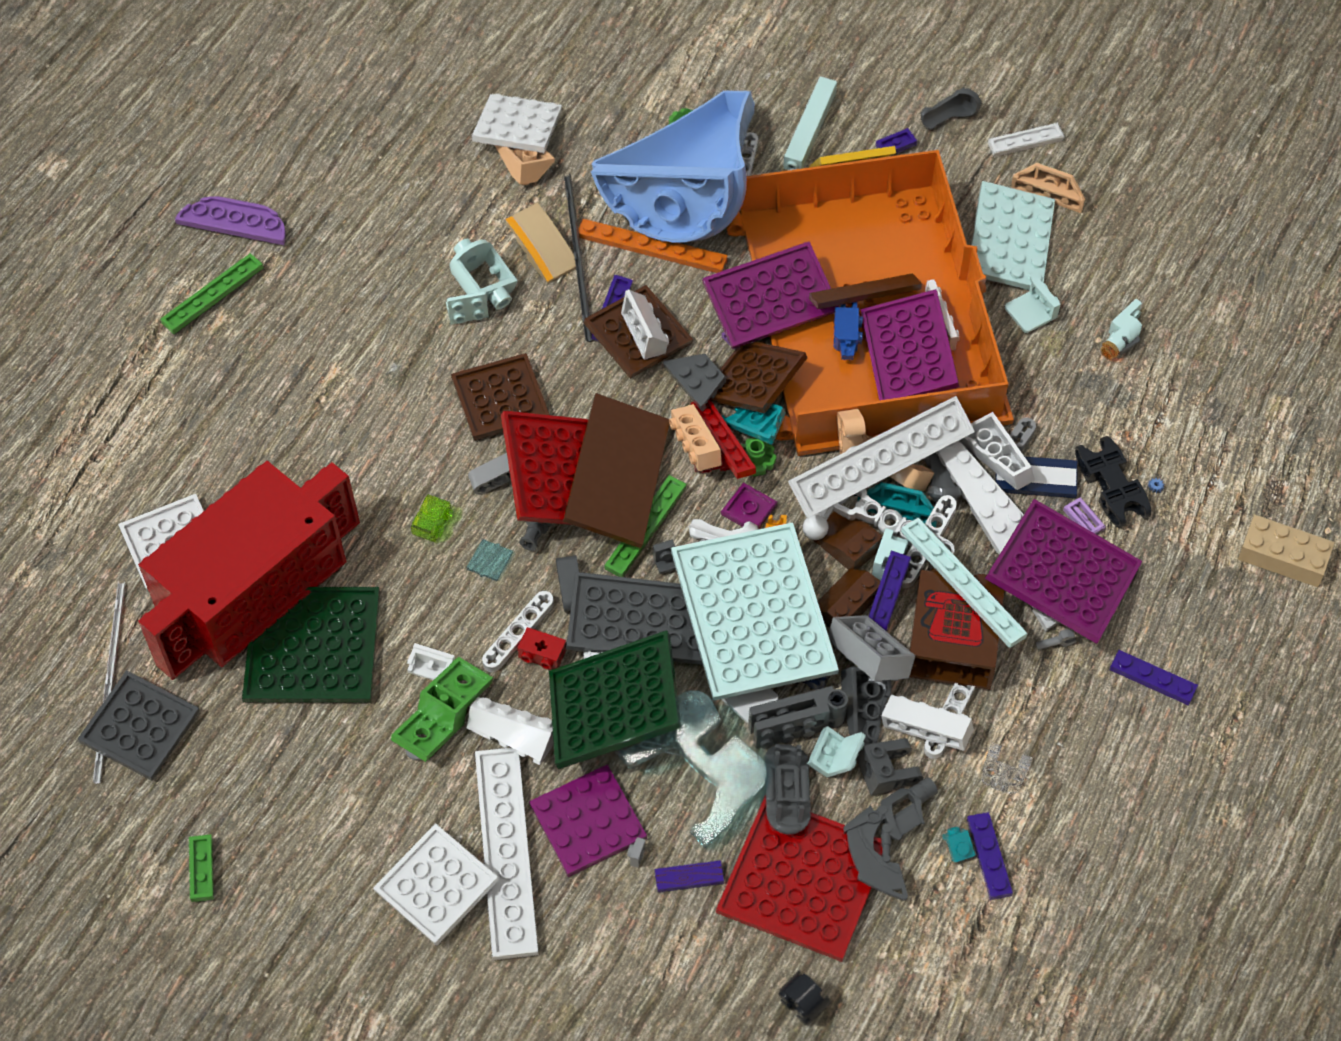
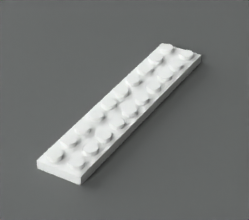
[788,396,975,518]
[475,747,538,960]

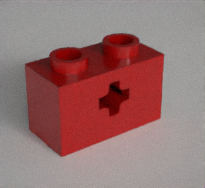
[517,627,567,670]

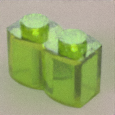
[411,494,453,542]

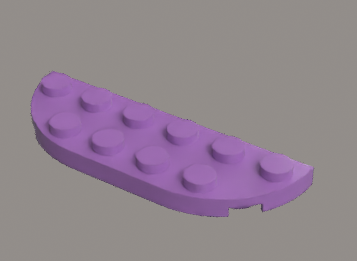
[175,196,286,245]

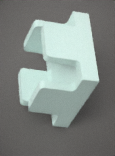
[872,528,909,581]

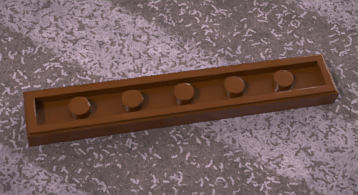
[809,273,922,309]

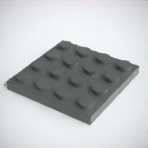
[78,670,200,781]

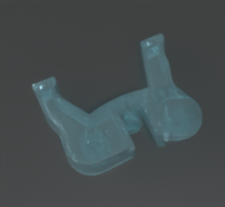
[615,691,767,848]

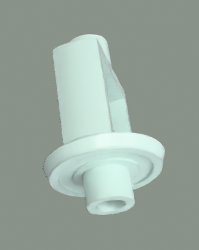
[449,239,517,310]

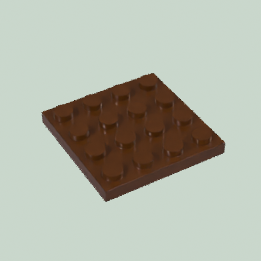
[584,285,693,379]
[710,342,808,413]
[451,353,550,441]

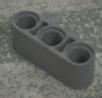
[556,555,579,612]

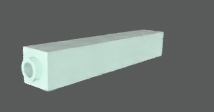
[783,77,837,170]

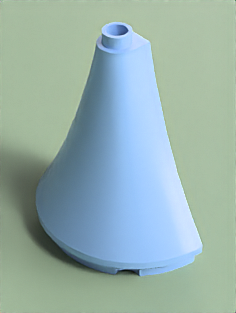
[591,91,755,242]

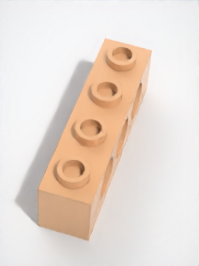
[669,404,721,471]

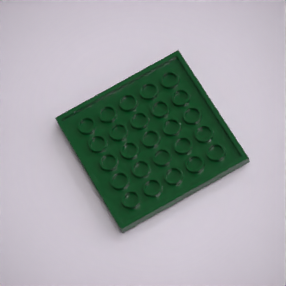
[242,587,380,703]
[549,630,682,770]

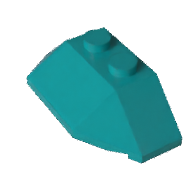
[857,482,937,527]

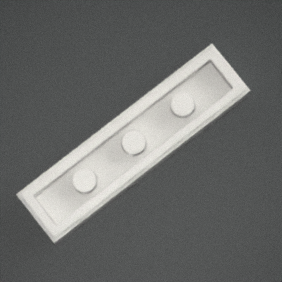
[988,123,1064,157]

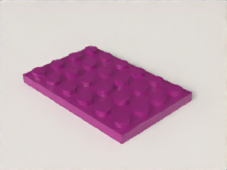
[702,241,839,349]
[861,289,960,400]

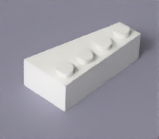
[960,412,1035,490]

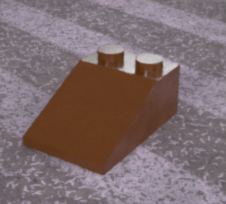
[813,511,883,570]

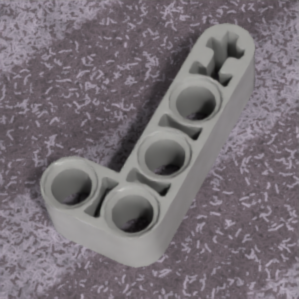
[468,453,511,495]

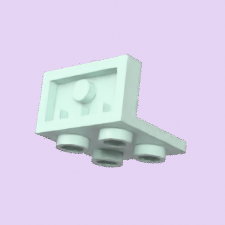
[446,291,489,324]

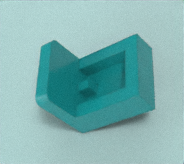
[942,826,976,863]

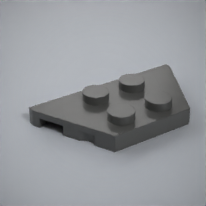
[663,353,726,411]

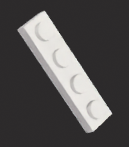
[925,280,960,350]

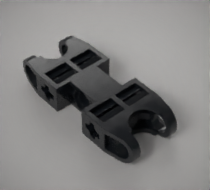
[1075,436,1151,528]

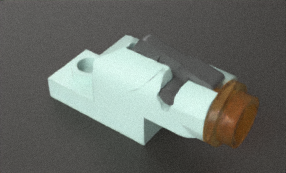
[1100,299,1142,360]

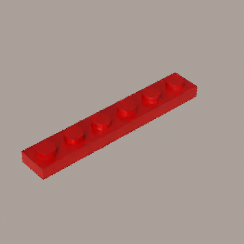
[690,399,756,479]

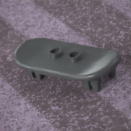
[765,744,811,835]

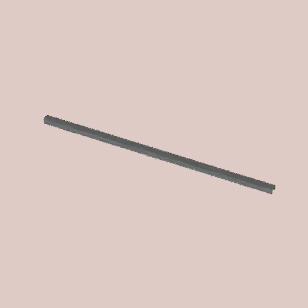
[564,174,593,342]

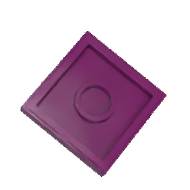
[721,482,777,530]

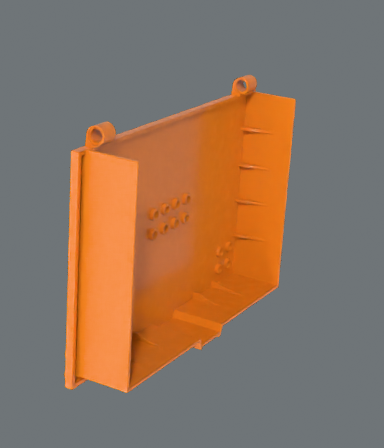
[726,150,1014,456]

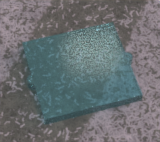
[466,539,513,581]

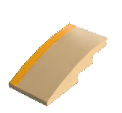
[505,202,578,284]

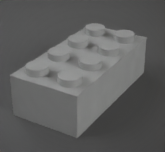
[828,615,915,682]

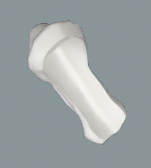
[689,519,758,540]

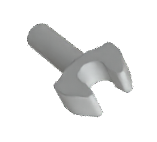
[1036,629,1076,650]

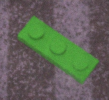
[189,834,214,902]

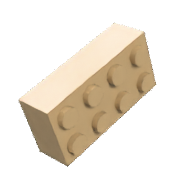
[1238,514,1335,587]

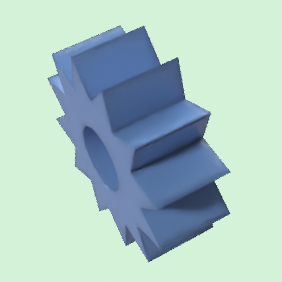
[1148,478,1165,494]

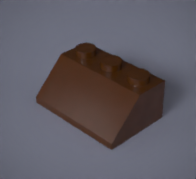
[818,569,881,627]

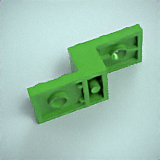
[391,657,493,762]

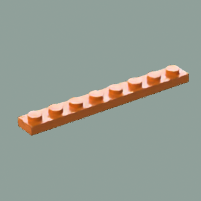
[578,219,728,273]

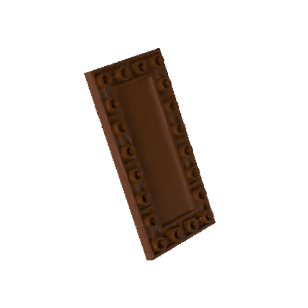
[563,393,669,548]

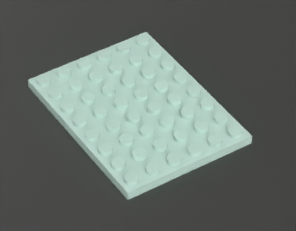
[671,523,839,701]

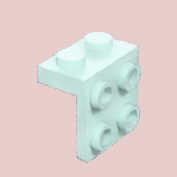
[1005,277,1061,333]
[807,726,865,777]

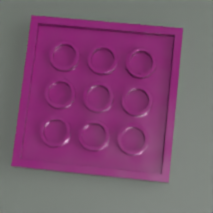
[529,764,647,877]

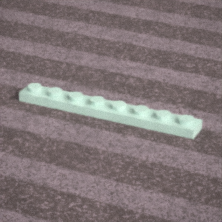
[901,518,1027,648]

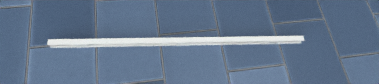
[93,582,125,783]

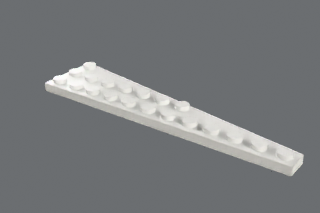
[935,440,1060,632]

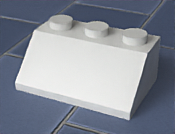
[621,290,669,360]

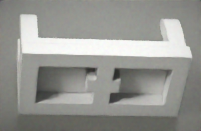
[407,643,455,680]

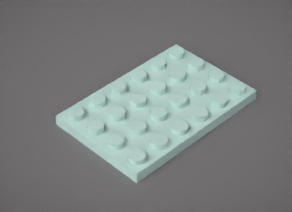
[971,181,1055,290]

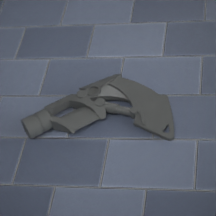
[844,777,938,901]

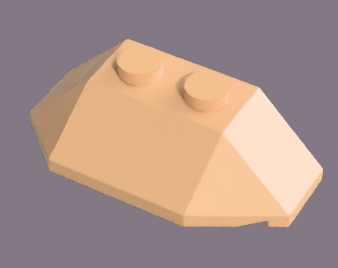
[1011,163,1085,213]

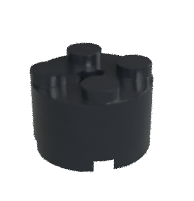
[778,970,831,1026]

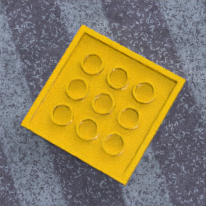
[809,146,896,167]

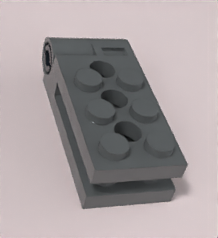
[748,686,848,749]

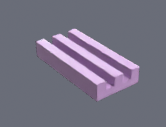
[1063,497,1106,535]

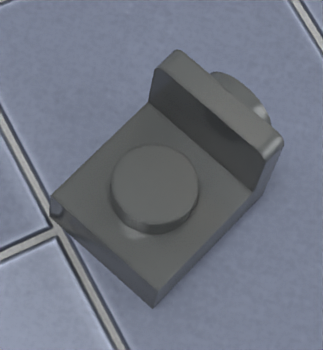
[653,539,676,574]

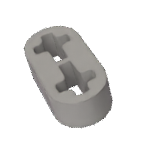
[1009,418,1036,451]

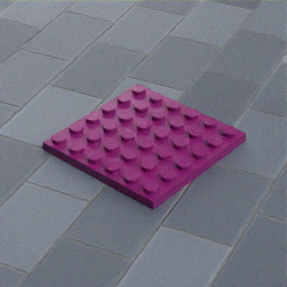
[985,499,1142,644]

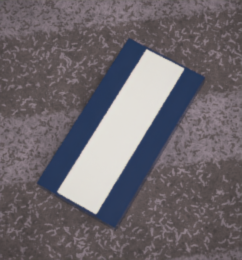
[995,456,1077,498]

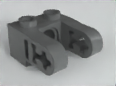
[856,738,924,796]

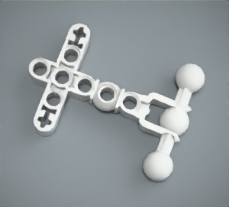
[802,446,956,588]

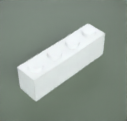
[881,695,974,751]

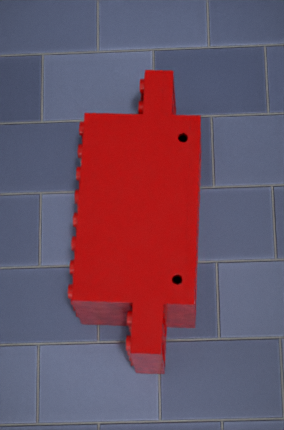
[138,461,360,680]

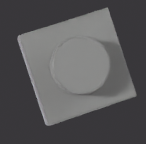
[627,837,646,868]

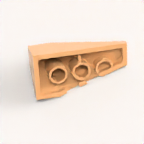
[494,145,555,185]

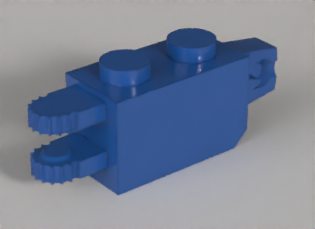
[834,302,862,360]

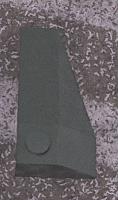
[841,667,891,753]

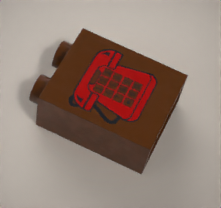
[909,568,1004,690]

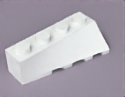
[467,697,554,765]

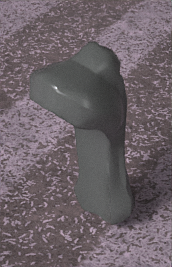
[920,88,982,130]
[925,453,962,512]

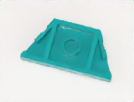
[722,404,786,445]

